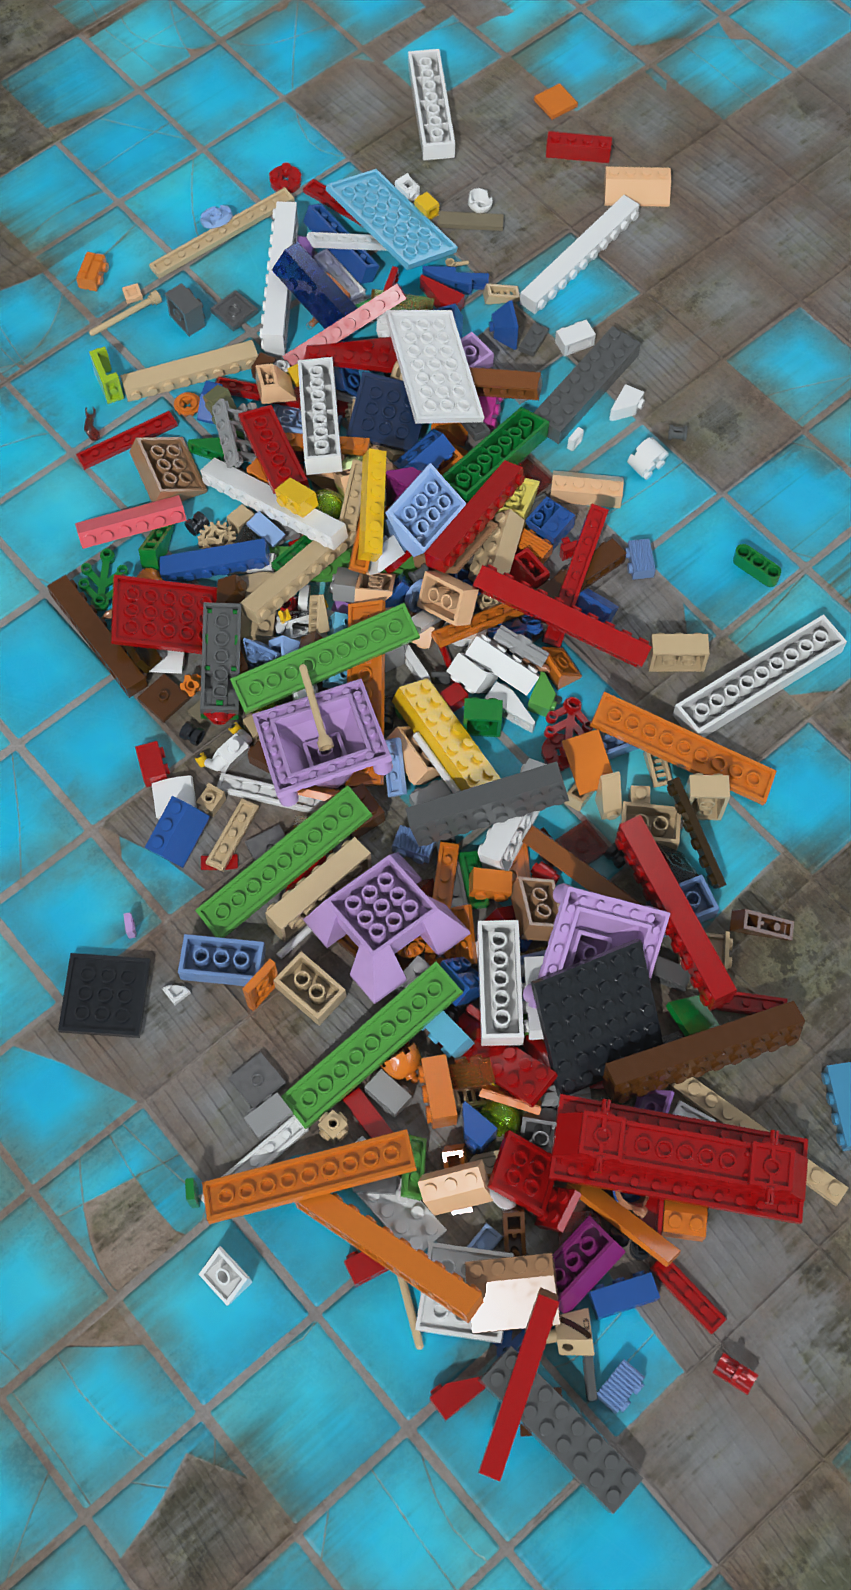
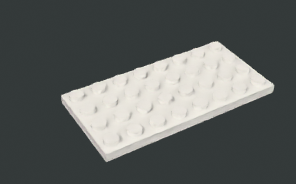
[385,310,484,424]

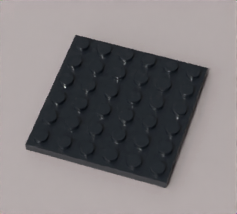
[530,939,664,1097]

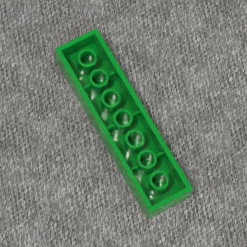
[442,407,550,508]

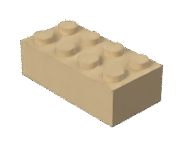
[468,509,525,582]

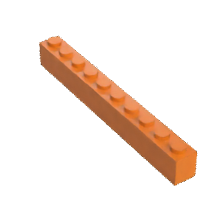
[295,1193,484,1324]

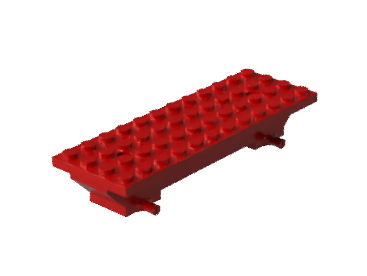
[548,1094,808,1225]

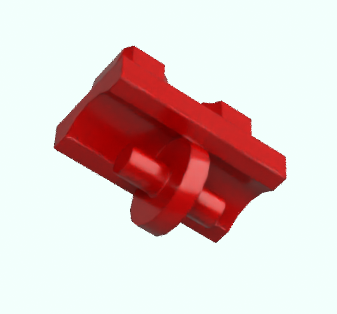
[712,1353,758,1395]

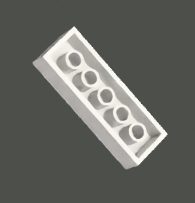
[478,758,547,871]
[477,920,524,1046]

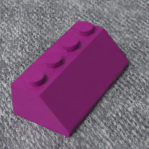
[385,467,422,507]
[553,1216,626,1314]

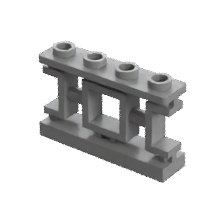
[212,398,257,468]

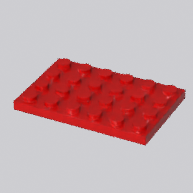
[111,574,217,654]

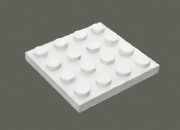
[415,1242,514,1344]

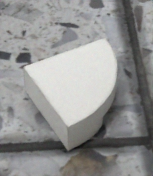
[162,985,191,1005]

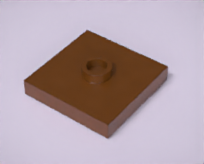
[137,674,191,723]

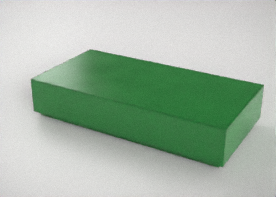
[185,1178,199,1208]

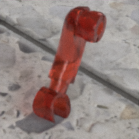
[84,407,100,441]

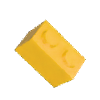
[275,478,318,518]

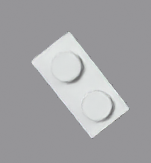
[555,320,596,357]

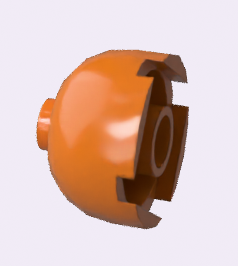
[380,1042,421,1081]

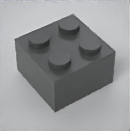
[165,283,205,336]

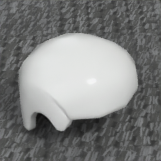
[468,188,492,213]

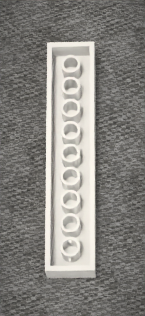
[260,202,299,357]
[673,614,847,737]

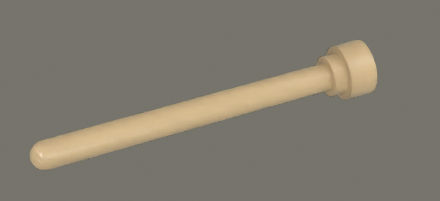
[89,290,162,336]
[299,664,334,751]
[397,1276,424,1350]

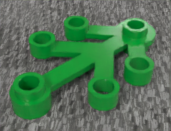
[78,548,129,612]

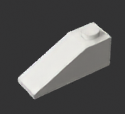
[485,681,535,733]

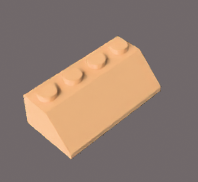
[604,167,671,207]
[550,470,624,508]

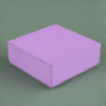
[123,913,136,939]

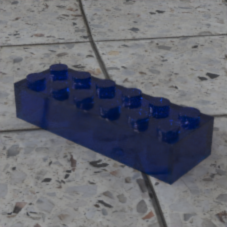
[272,241,360,343]

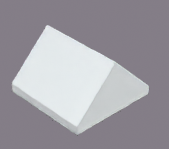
[199,1246,252,1306]

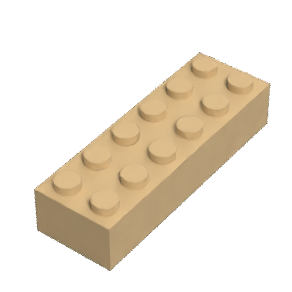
[265,837,372,942]

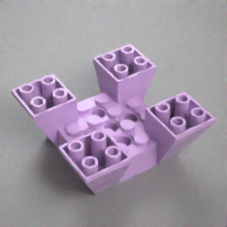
[303,852,471,1004]

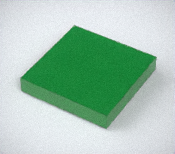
[666,995,720,1037]

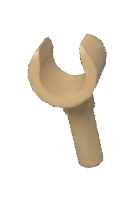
[445,258,469,267]

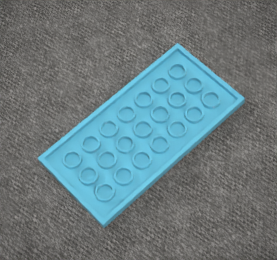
[325,169,458,270]

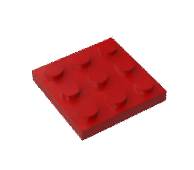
[487,1130,555,1217]

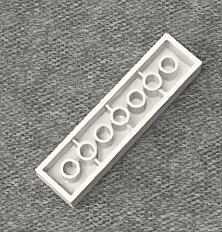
[408,49,455,160]
[298,357,343,475]

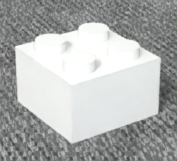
[447,653,498,694]

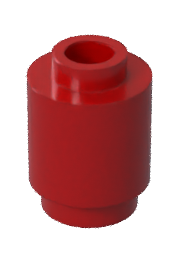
[280,595,298,612]
[530,861,560,885]

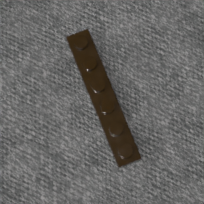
[667,777,727,889]

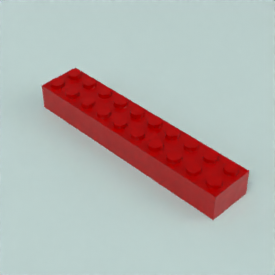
[473,564,652,669]
[615,815,737,1011]

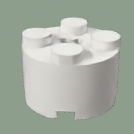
[627,437,669,480]

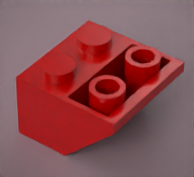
[509,547,550,589]

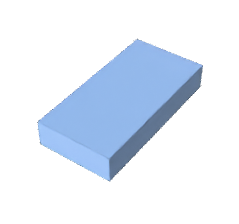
[247,511,285,548]

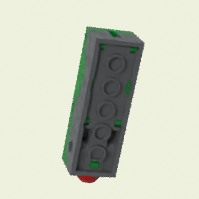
[200,602,241,725]

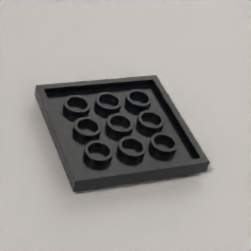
[58,953,151,1038]

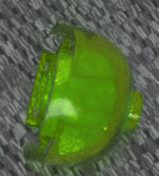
[315,489,343,520]
[479,1100,521,1137]

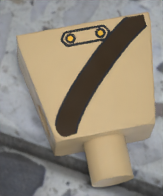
[546,1308,595,1356]

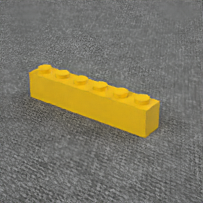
[358,448,387,562]

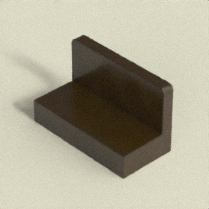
[123,645,162,674]

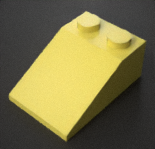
[496,478,540,527]

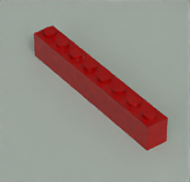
[424,460,525,573]

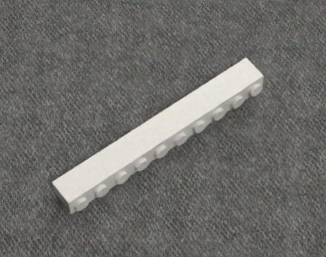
[520,195,639,314]
[200,458,348,550]

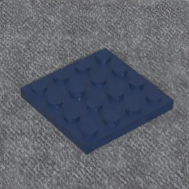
[346,371,422,452]

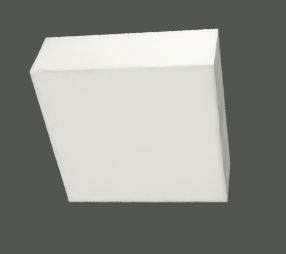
[567,427,584,451]

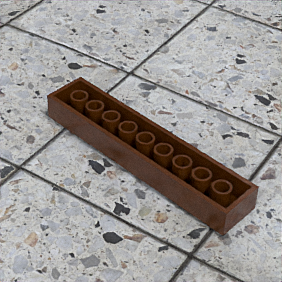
[602,1001,805,1104]

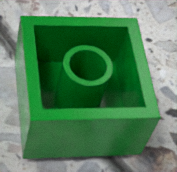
[463,697,503,737]

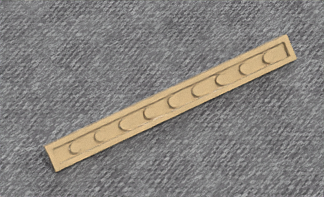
[149,188,295,279]
[668,1077,848,1206]

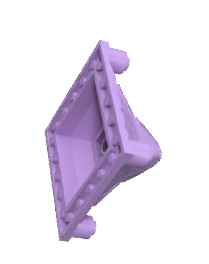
[252,679,393,807]
[523,883,671,1009]

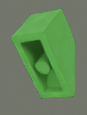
[527,671,558,717]

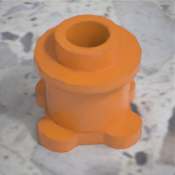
[180,674,201,697]

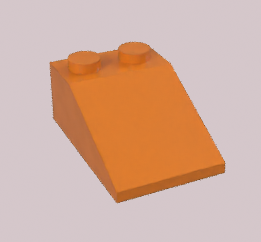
[662,1200,707,1242]

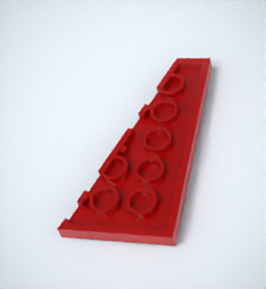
[304,337,397,373]

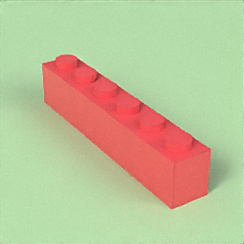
[75,495,187,549]

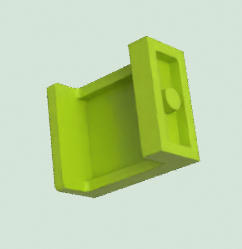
[89,347,124,404]

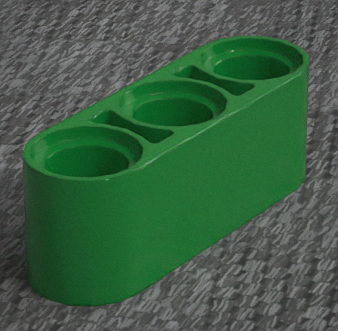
[733,544,781,587]

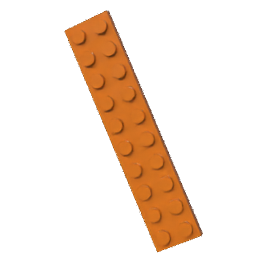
[345,600,386,788]
[590,692,777,805]
[202,1129,417,1224]

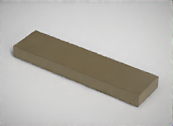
[438,211,504,231]

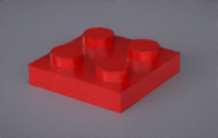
[534,1187,582,1233]

